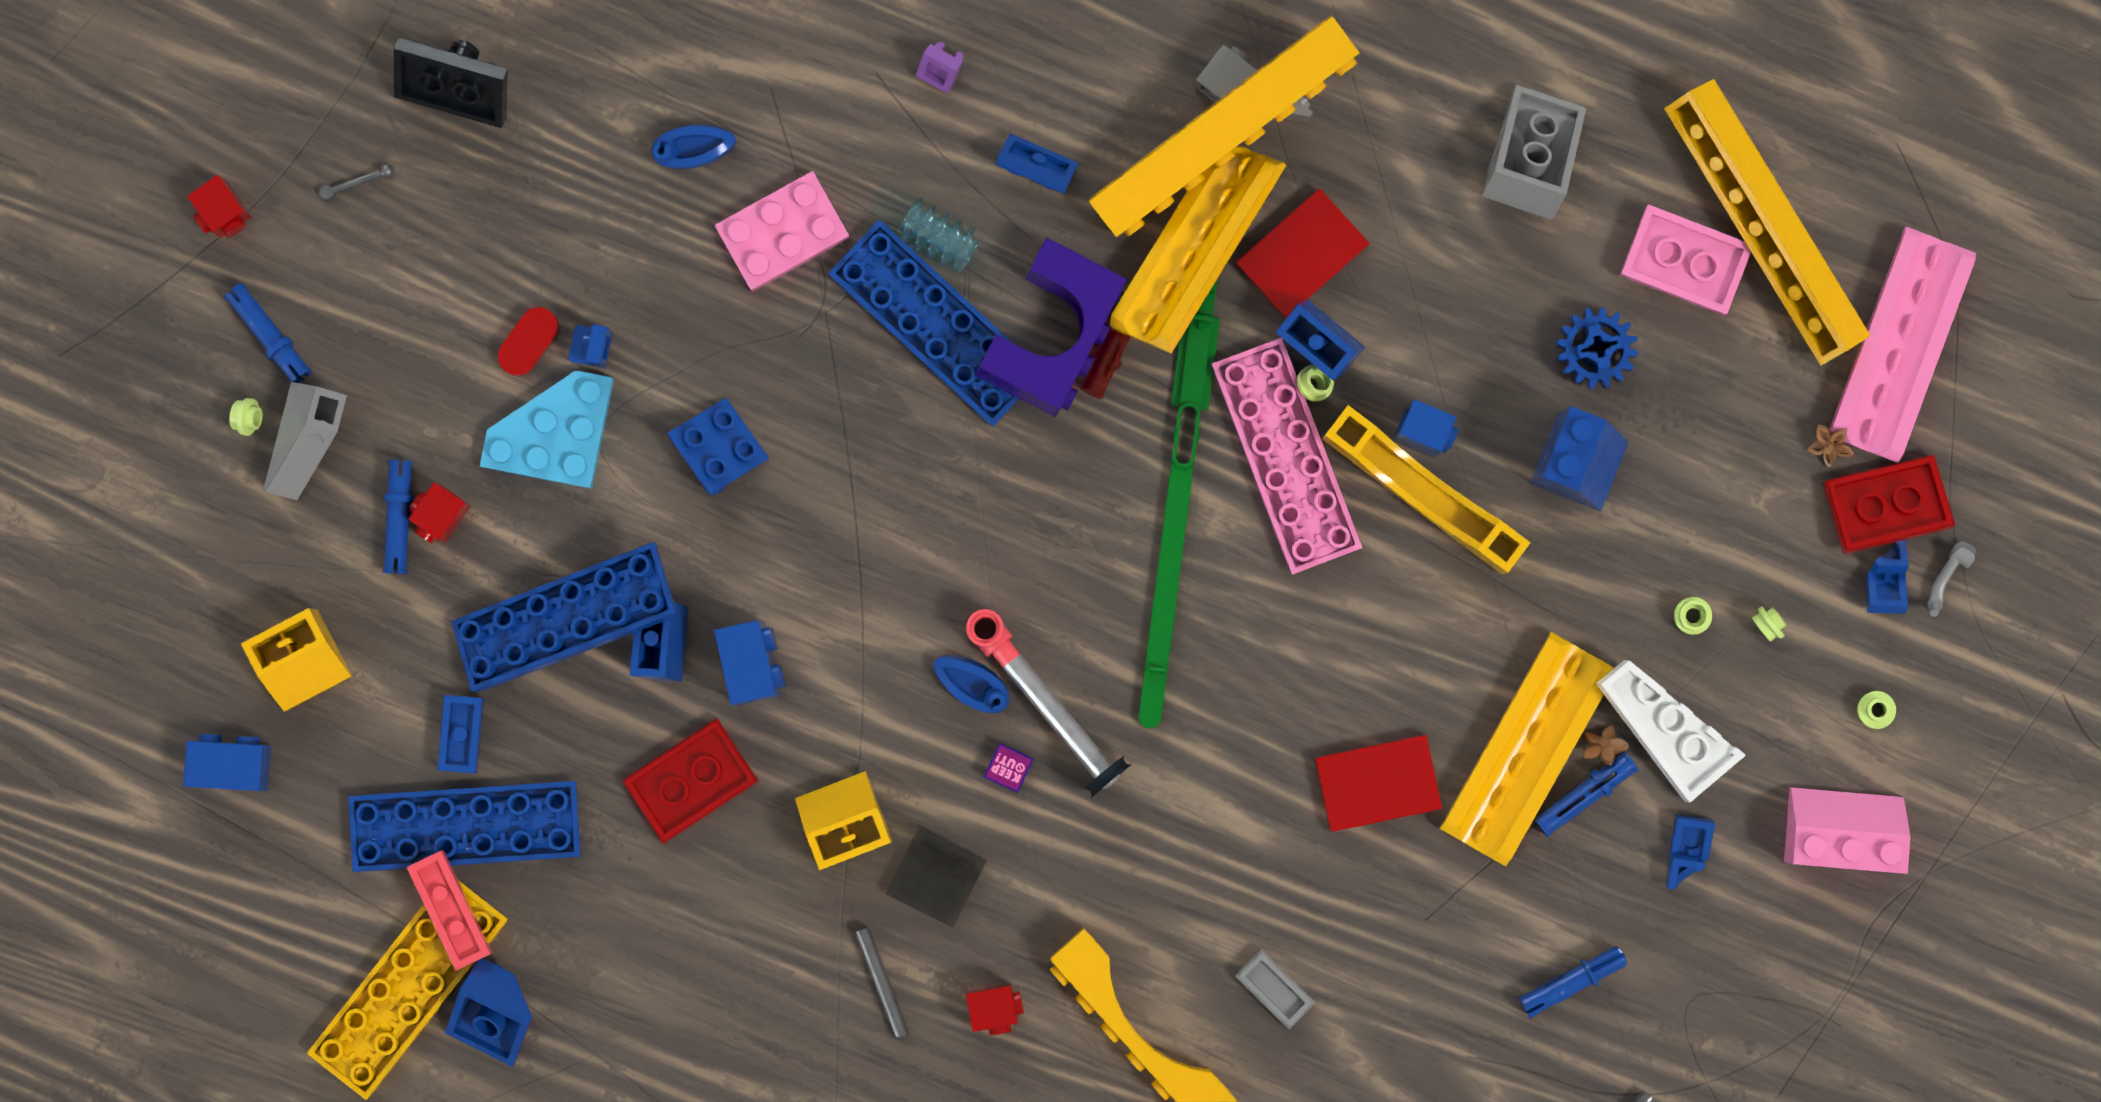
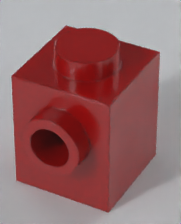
[187,175,252,238]
[408,482,471,544]
[966,984,1024,1036]

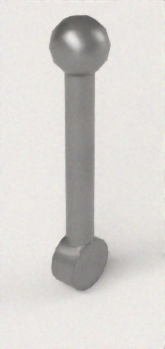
[319,164,394,201]

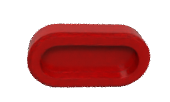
[498,307,559,376]

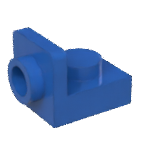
[568,324,613,369]

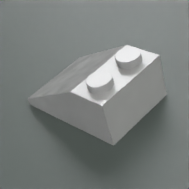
[1482,84,1587,220]

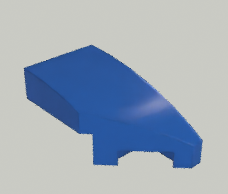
[1865,540,1909,614]
[1666,814,1715,890]

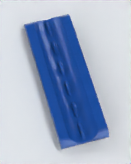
[828,219,1019,427]
[451,542,677,692]
[348,781,581,872]

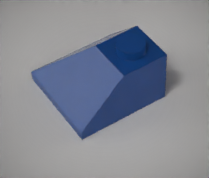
[445,958,532,1067]

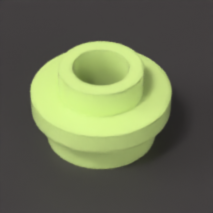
[1297,364,1334,402]
[229,398,263,436]
[1674,597,1712,635]
[1752,606,1786,642]
[1857,691,1896,729]

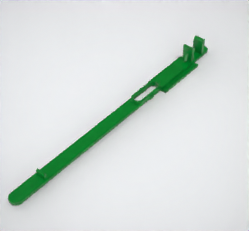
[1139,278,1220,728]

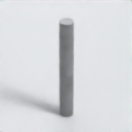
[854,927,909,1039]

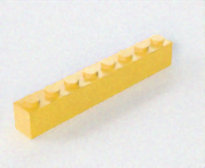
[1089,15,1360,237]
[1664,79,1871,366]

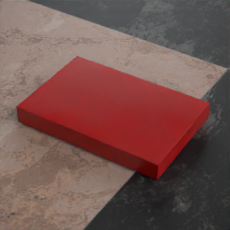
[1236,188,1370,320]
[1823,454,1956,555]
[622,718,759,844]
[1315,735,1442,832]

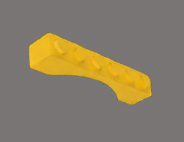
[1322,405,1531,575]
[1049,927,1237,1102]

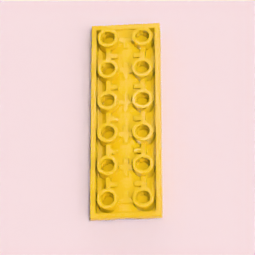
[1110,145,1286,354]
[1439,632,1614,866]
[306,879,509,1100]

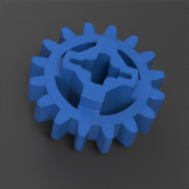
[1555,307,1639,390]

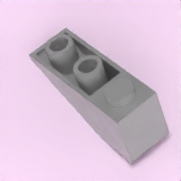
[1194,44,1313,123]
[263,382,347,500]

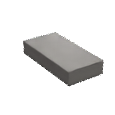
[1234,949,1316,1030]

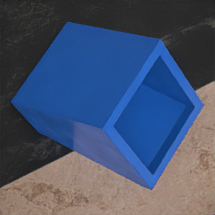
[1530,406,1628,512]

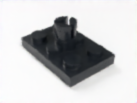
[393,38,508,128]

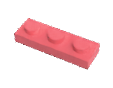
[407,850,492,971]

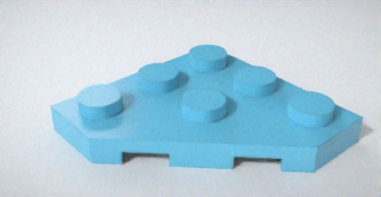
[479,371,614,489]

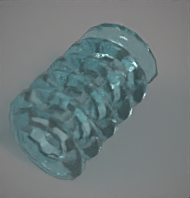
[899,197,983,274]

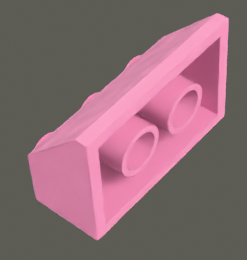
[1784,787,1911,874]

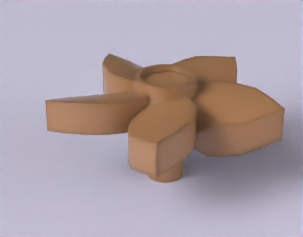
[1807,424,1854,468]
[1584,725,1629,766]

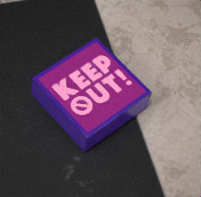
[984,743,1033,793]

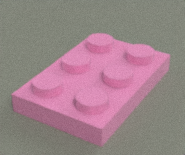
[715,171,850,292]
[1619,204,1751,316]

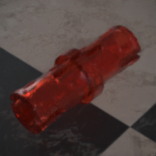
[1081,328,1131,399]

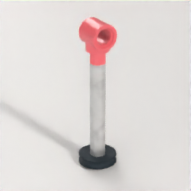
[966,609,1133,799]

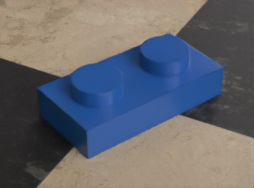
[995,133,1079,194]
[437,695,484,774]

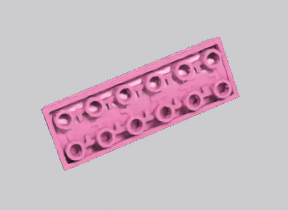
[1829,226,1976,463]
[1211,338,1362,575]

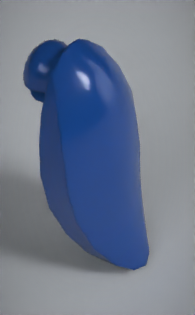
[651,124,736,169]
[933,655,1009,713]

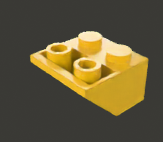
[241,608,352,712]
[795,771,893,870]

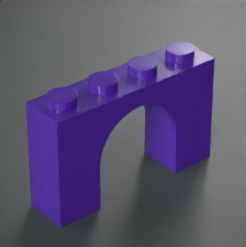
[975,237,1127,417]

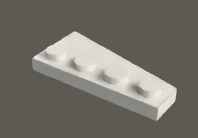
[1596,660,1746,803]

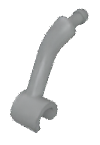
[1928,541,1976,617]

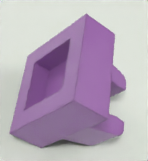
[916,42,963,94]

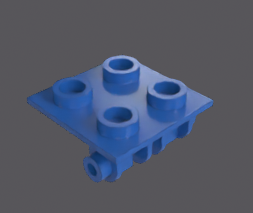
[667,398,769,496]

